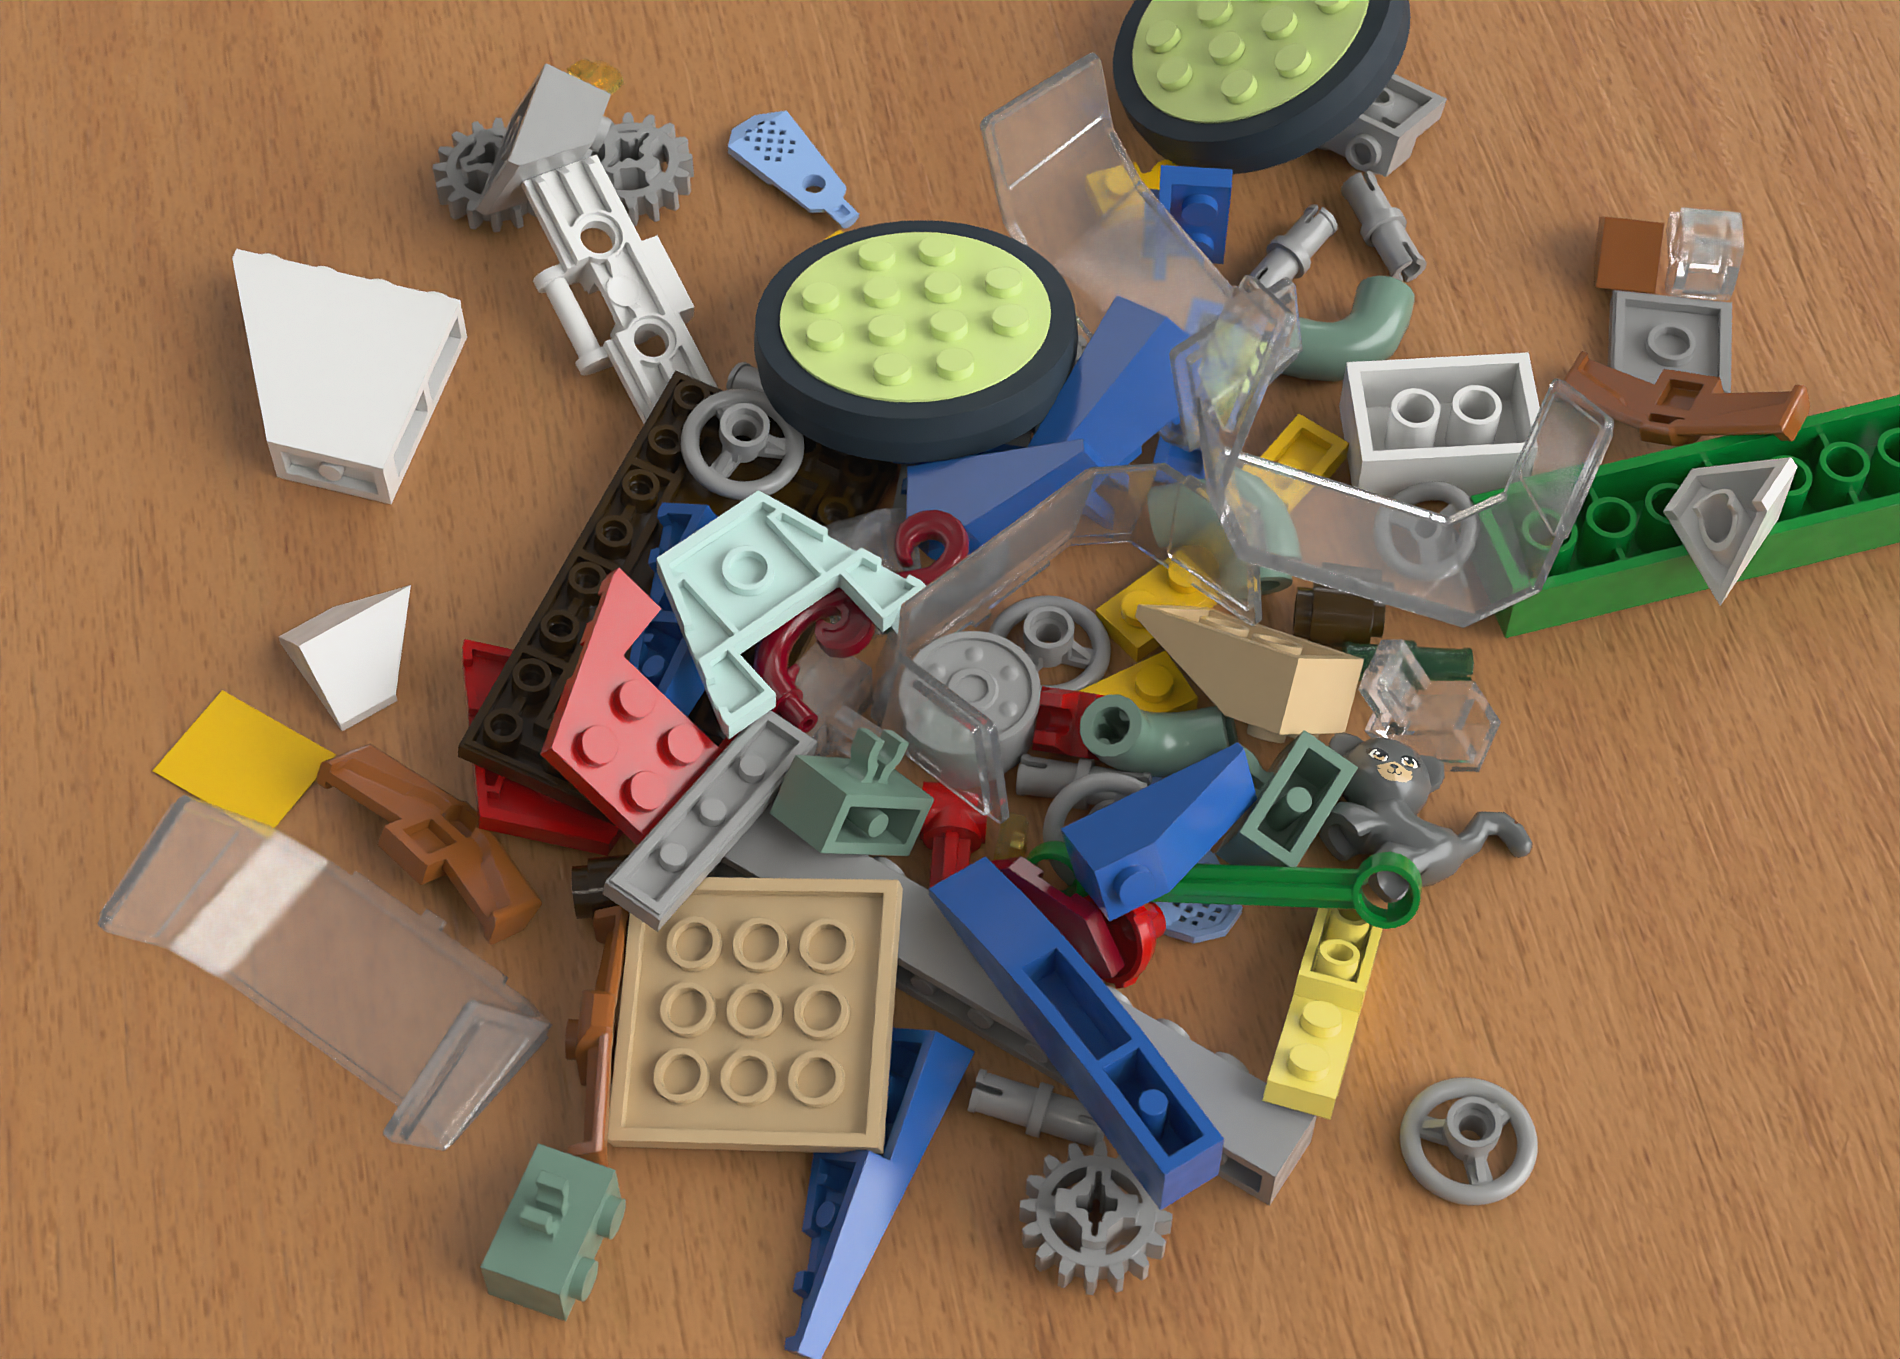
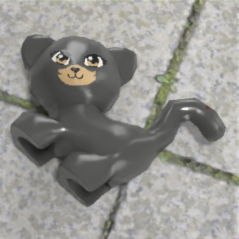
[1319,732,1533,903]

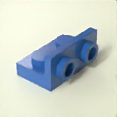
[1142,165,1233,285]

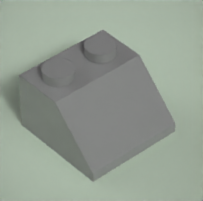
[475,63,612,215]

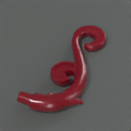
[753,509,969,734]

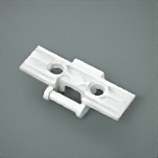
[521,155,718,424]

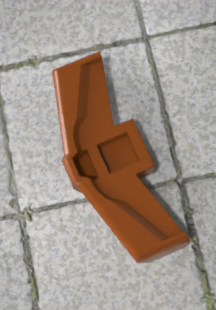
[1555,351,1810,447]
[316,744,542,945]
[565,905,629,1168]

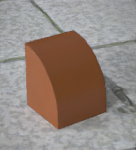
[1594,217,1665,294]

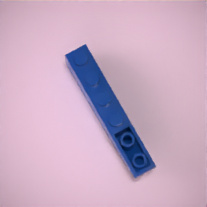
[929,857,1224,1210]

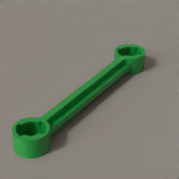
[1026,841,1422,929]

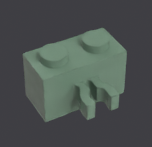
[770,728,934,856]
[1215,730,1358,867]
[480,1144,626,1321]

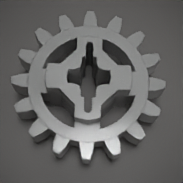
[590,113,694,226]
[433,118,536,232]
[1019,1140,1172,1295]

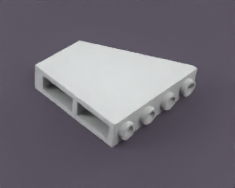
[232,249,467,504]

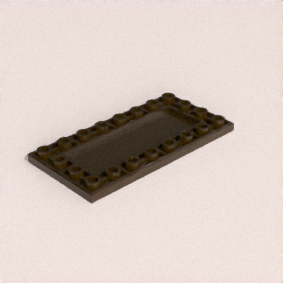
[458,370,898,826]

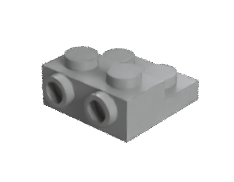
[1318,74,1447,177]

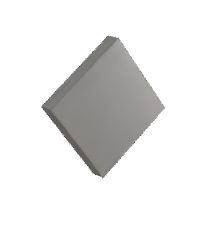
[1608,290,1732,393]

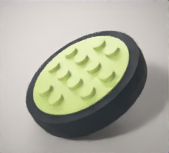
[1113,0,1411,174]
[754,220,1079,463]

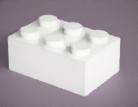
[1339,352,1548,505]

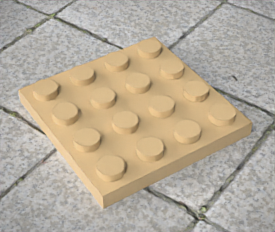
[608,877,903,1154]

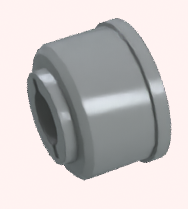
[904,631,1041,781]

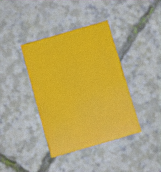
[152,690,336,838]

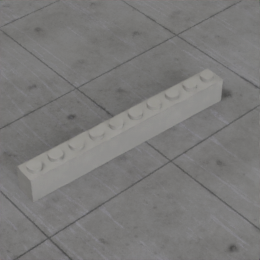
[707,797,1317,1205]

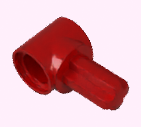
[920,781,989,890]

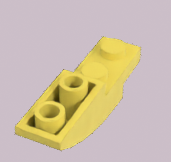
[1262,908,1383,1119]

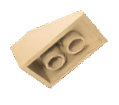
[1135,604,1364,743]

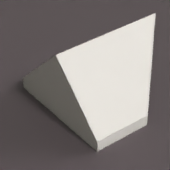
[1663,457,1797,606]
[279,585,411,731]

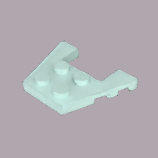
[656,490,929,739]

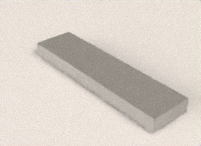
[603,710,817,932]

